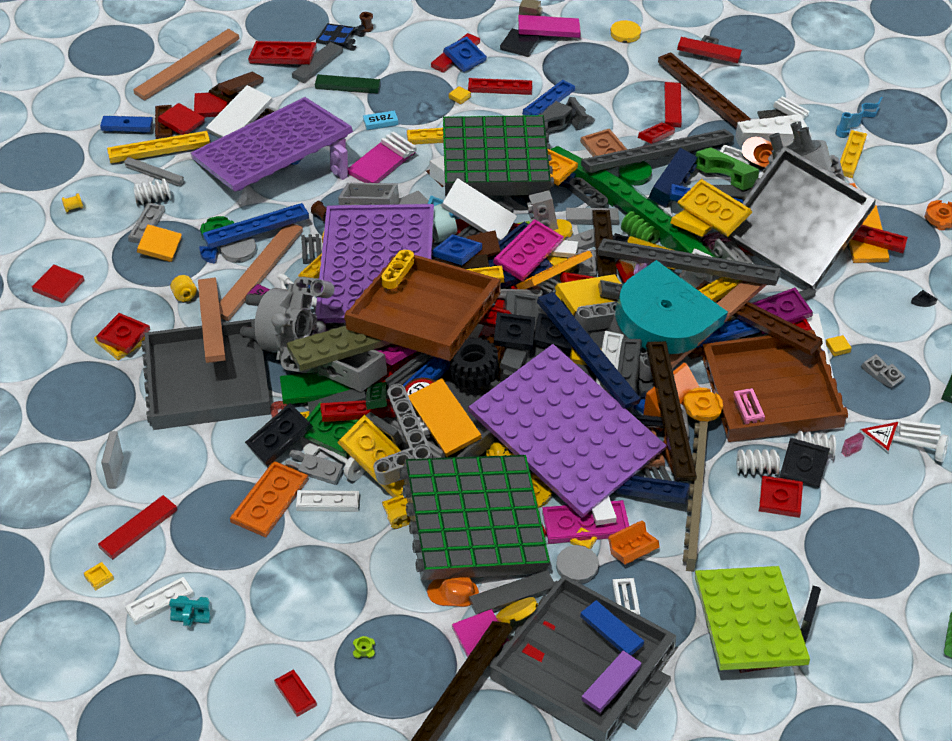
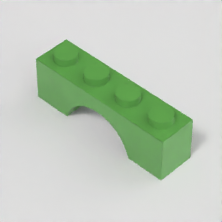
[695,147,759,190]

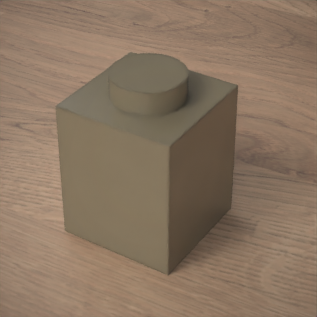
[519,0,543,16]

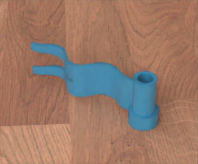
[835,97,883,138]

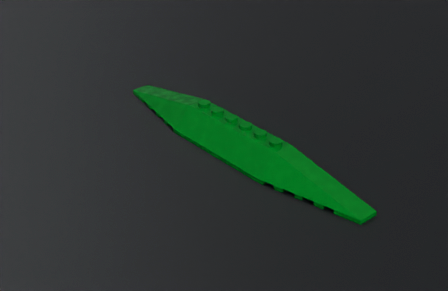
[550,146,718,258]

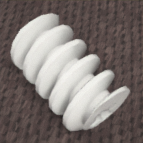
[134,179,171,205]
[794,431,836,459]
[736,449,780,475]

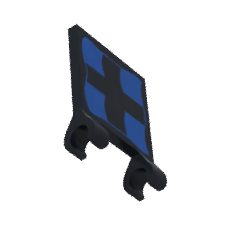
[316,23,366,51]

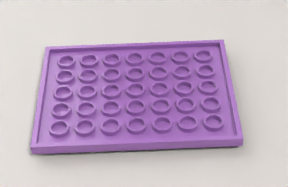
[190,97,353,192]
[315,204,434,323]
[468,344,667,518]

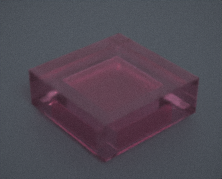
[841,432,865,457]

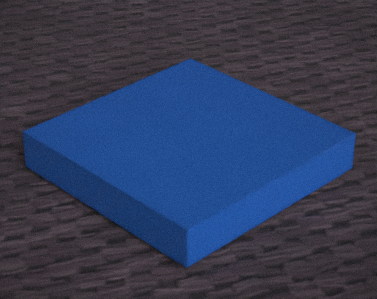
[443,36,487,72]
[432,234,482,265]

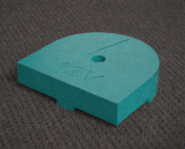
[615,260,728,354]

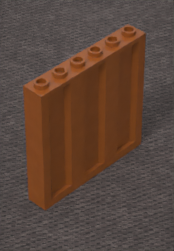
[344,250,501,361]
[701,330,848,442]

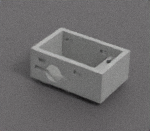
[338,183,400,205]
[318,349,387,392]

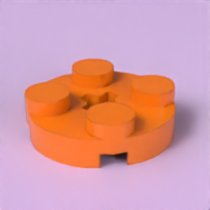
[924,200,952,231]

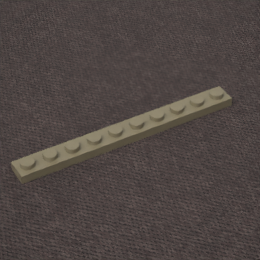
[682,419,708,572]

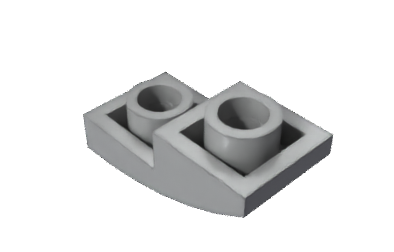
[861,354,905,388]

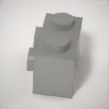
[527,190,558,230]

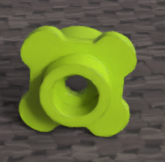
[353,636,375,658]

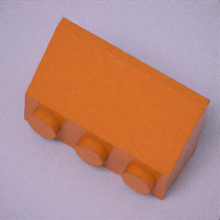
[643,362,700,432]

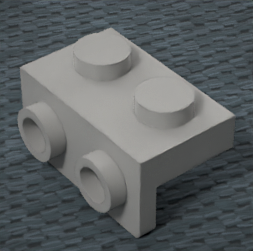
[714,239,752,264]

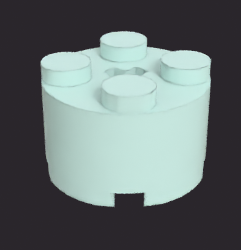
[432,204,458,244]

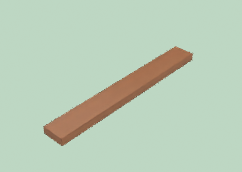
[133,29,240,100]
[219,224,303,321]
[198,277,226,363]
[669,281,766,369]

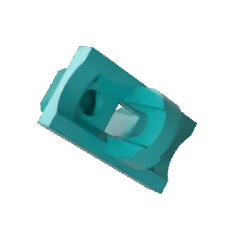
[169,595,211,627]

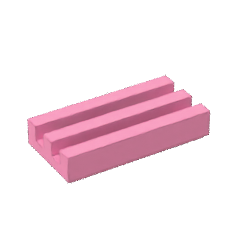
[733,388,765,424]

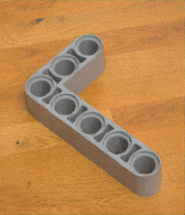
[575,302,653,381]
[373,384,432,485]

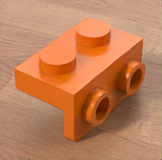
[608,520,660,564]

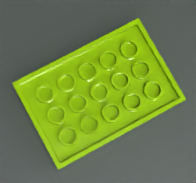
[694,566,810,670]

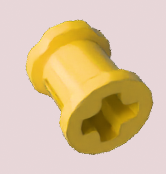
[61,193,83,213]

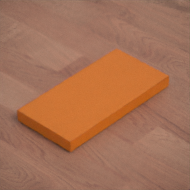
[230,461,309,538]

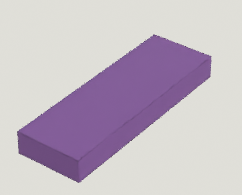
[582,651,641,713]

